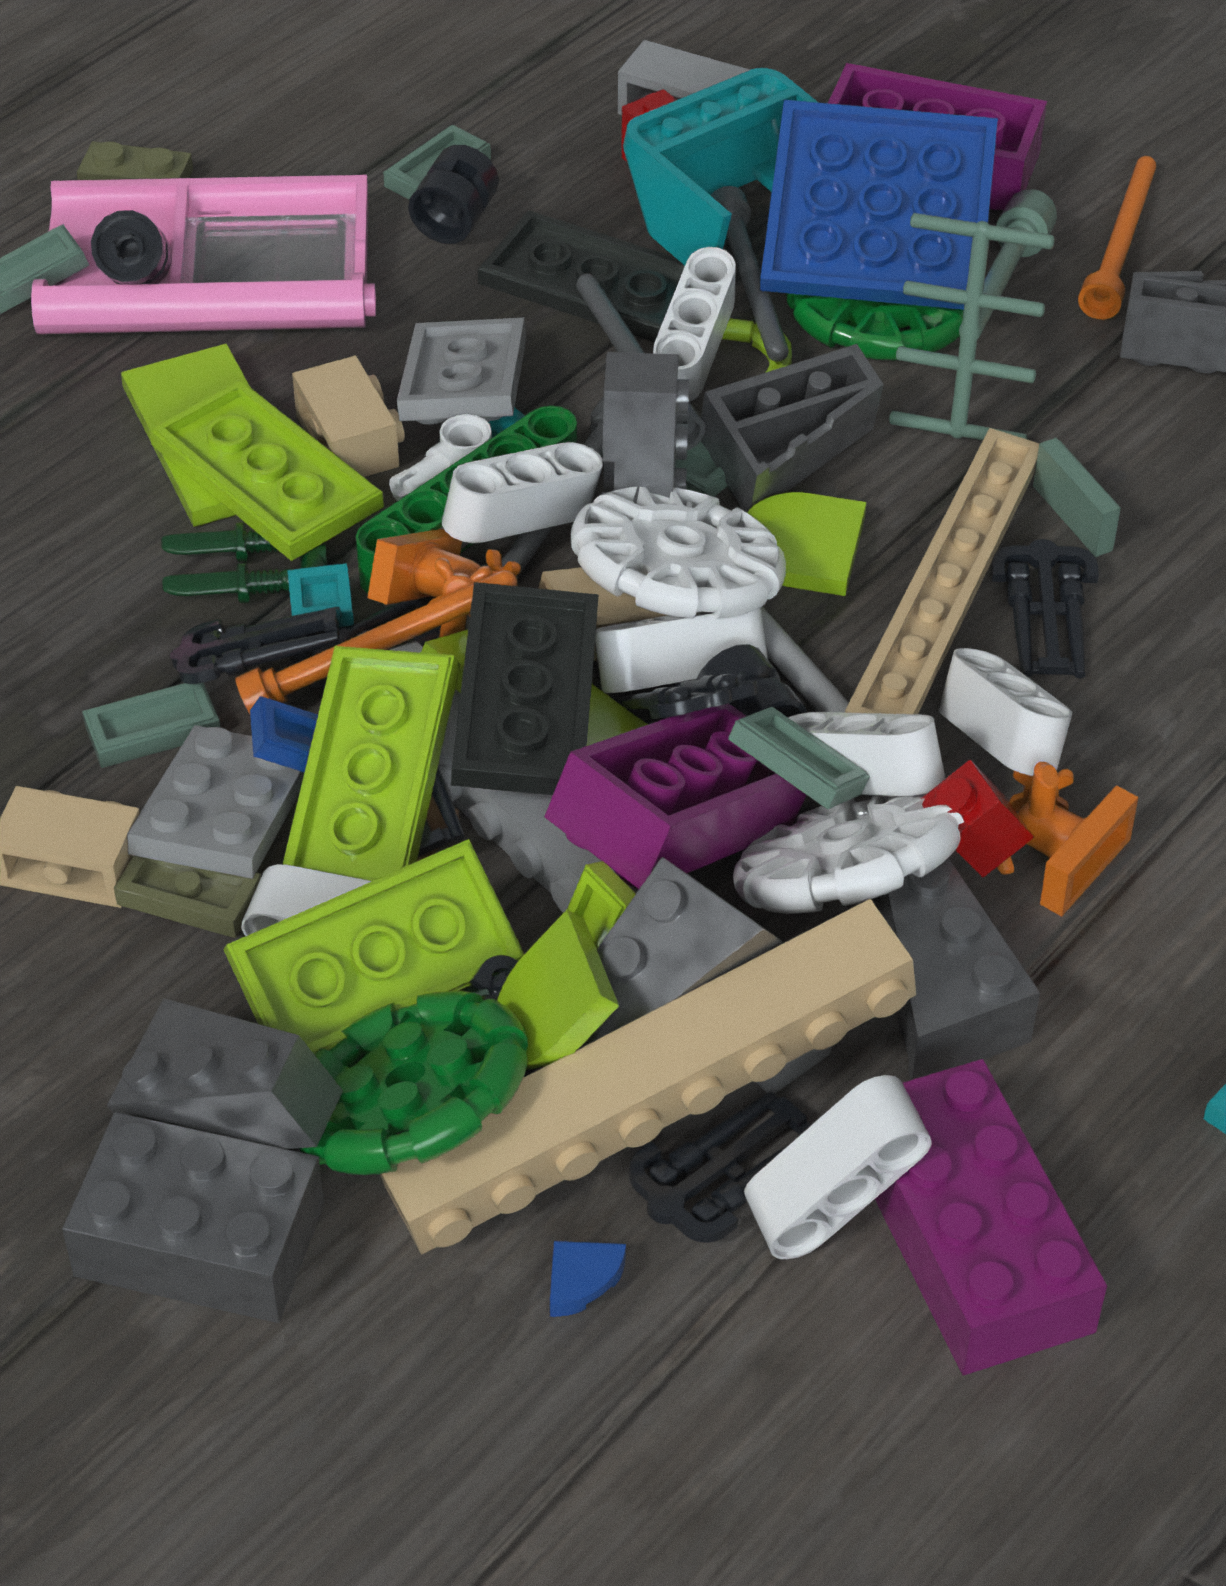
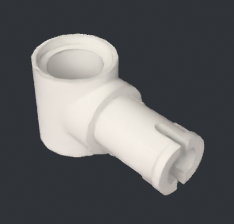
[389,414,492,501]

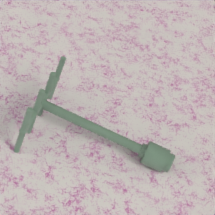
[889,189,1057,441]

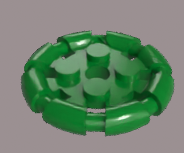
[786,293,964,360]
[299,991,528,1175]

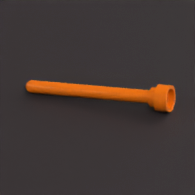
[1078,156,1156,320]
[235,570,517,714]

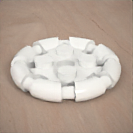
[571,486,786,619]
[733,792,964,914]

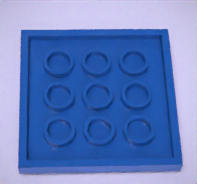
[760,100,998,310]

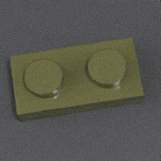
[77,141,193,180]
[114,856,261,938]

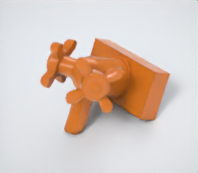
[367,529,521,638]
[997,762,1138,917]

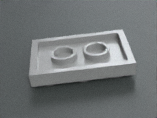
[397,317,527,424]
[127,725,304,879]

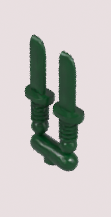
[161,522,327,603]

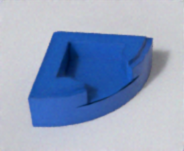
[550,1241,626,1317]

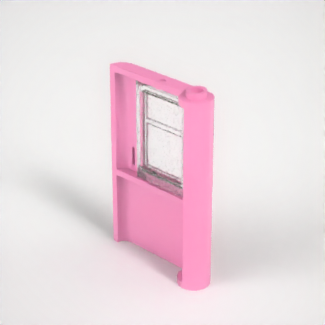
[31,175,376,334]

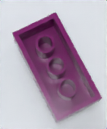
[828,63,1047,210]
[544,703,806,889]
[875,1059,1107,1376]

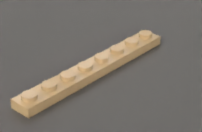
[845,428,1039,714]

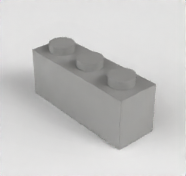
[618,40,750,115]

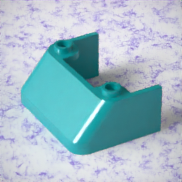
[623,68,819,266]

